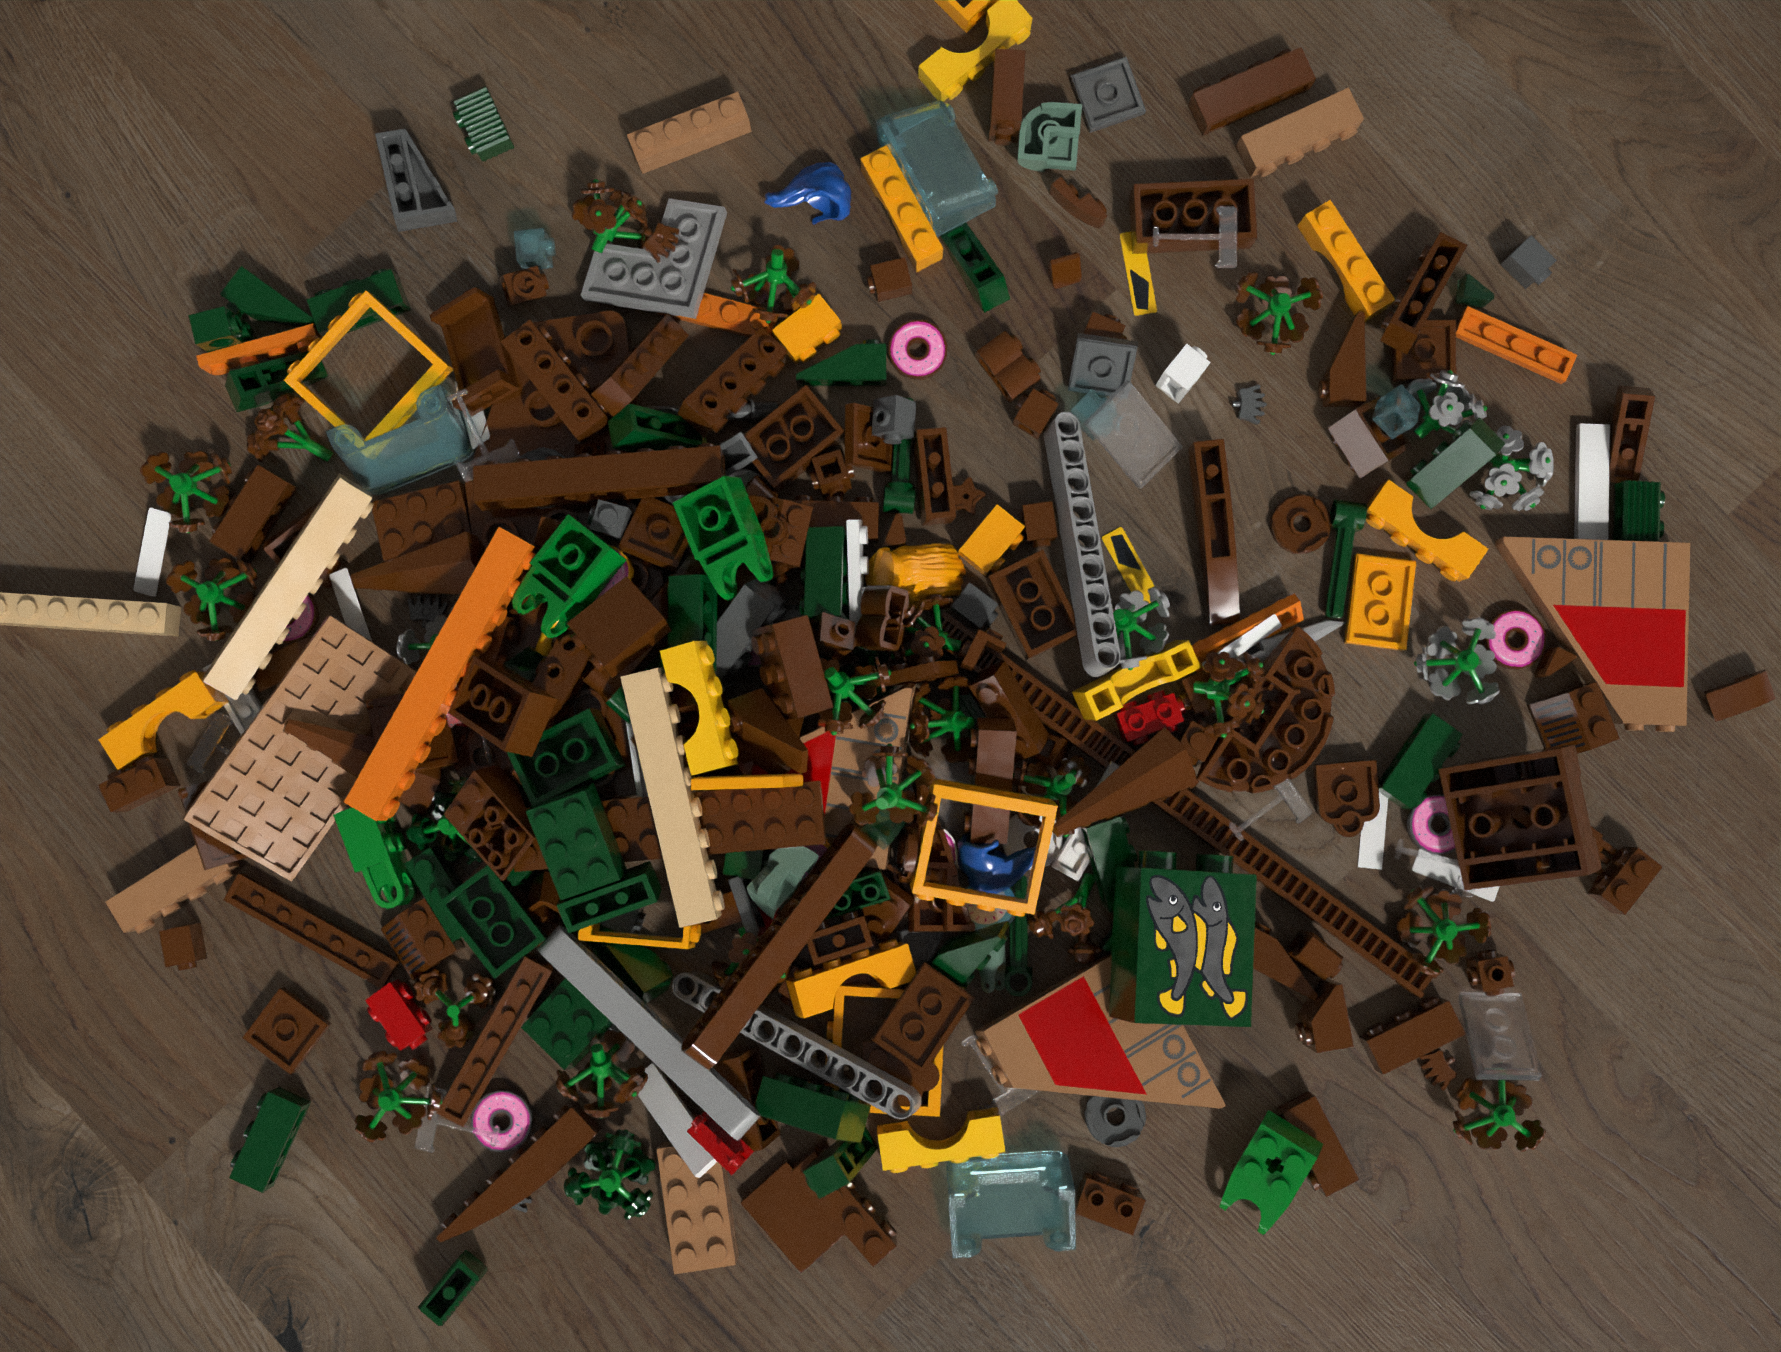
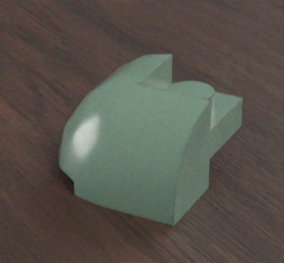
[1017,102,1082,172]
[747,846,819,920]

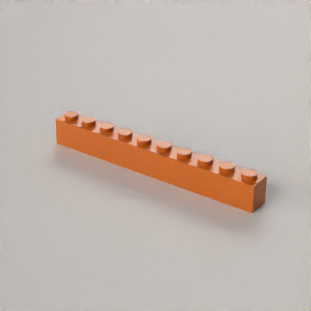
[344,527,539,821]

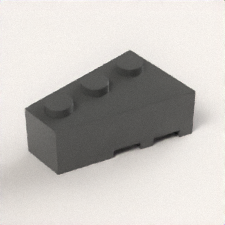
[375,129,458,232]

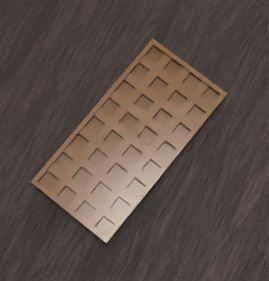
[183,614,417,882]

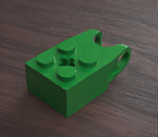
[673,476,773,600]
[512,514,627,638]
[333,807,417,909]
[1219,1110,1324,1235]

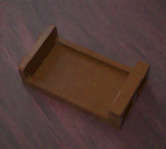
[430,287,520,416]

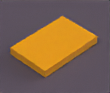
[1344,554,1416,651]
[691,773,803,790]

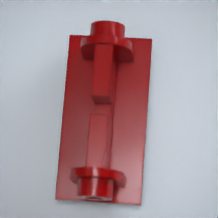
[687,1111,754,1175]

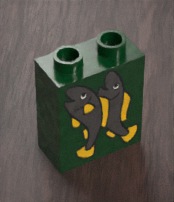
[1109,851,1257,1027]

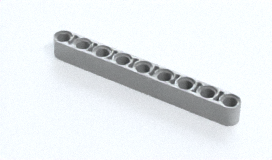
[1044,411,1120,677]
[537,925,760,1140]
[672,970,922,1119]

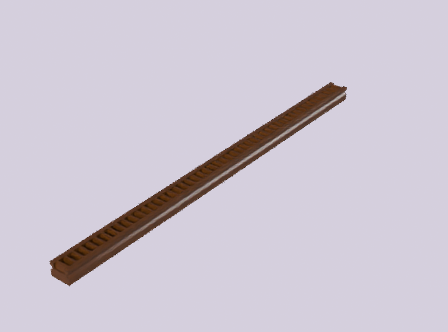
[934,612,1438,998]

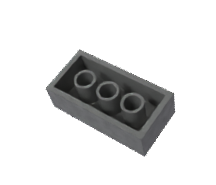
[682,578,790,694]

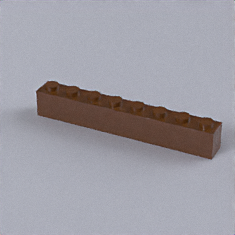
[473,443,726,511]

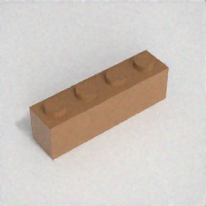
[1235,87,1364,178]
[627,92,752,174]
[105,845,240,934]

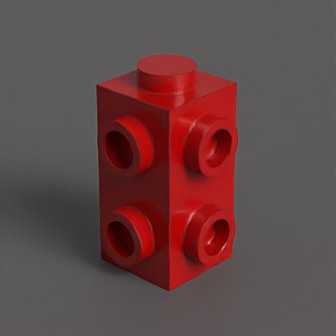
[1113,690,1186,746]
[365,979,433,1051]

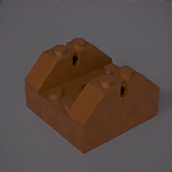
[1439,744,1602,890]

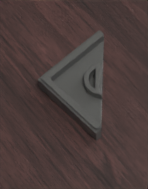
[897,927,944,972]

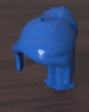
[764,162,851,225]
[957,834,1036,894]

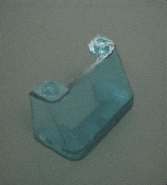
[876,100,998,237]
[326,384,475,495]
[946,1151,1076,1258]

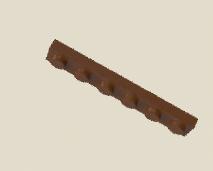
[223,873,400,988]
[436,954,554,1127]

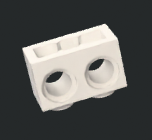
[1155,344,1211,404]

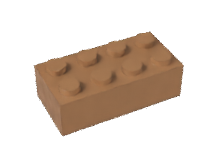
[656,1141,739,1274]

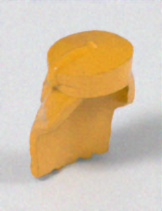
[865,543,966,602]

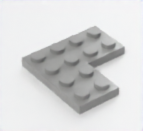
[581,198,727,319]

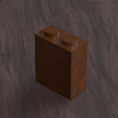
[988,49,1026,146]
[567,576,671,678]

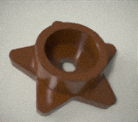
[953,477,986,515]

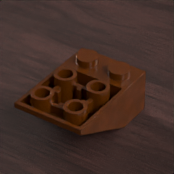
[444,765,536,881]

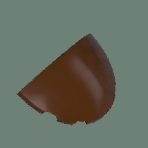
[1196,626,1335,793]

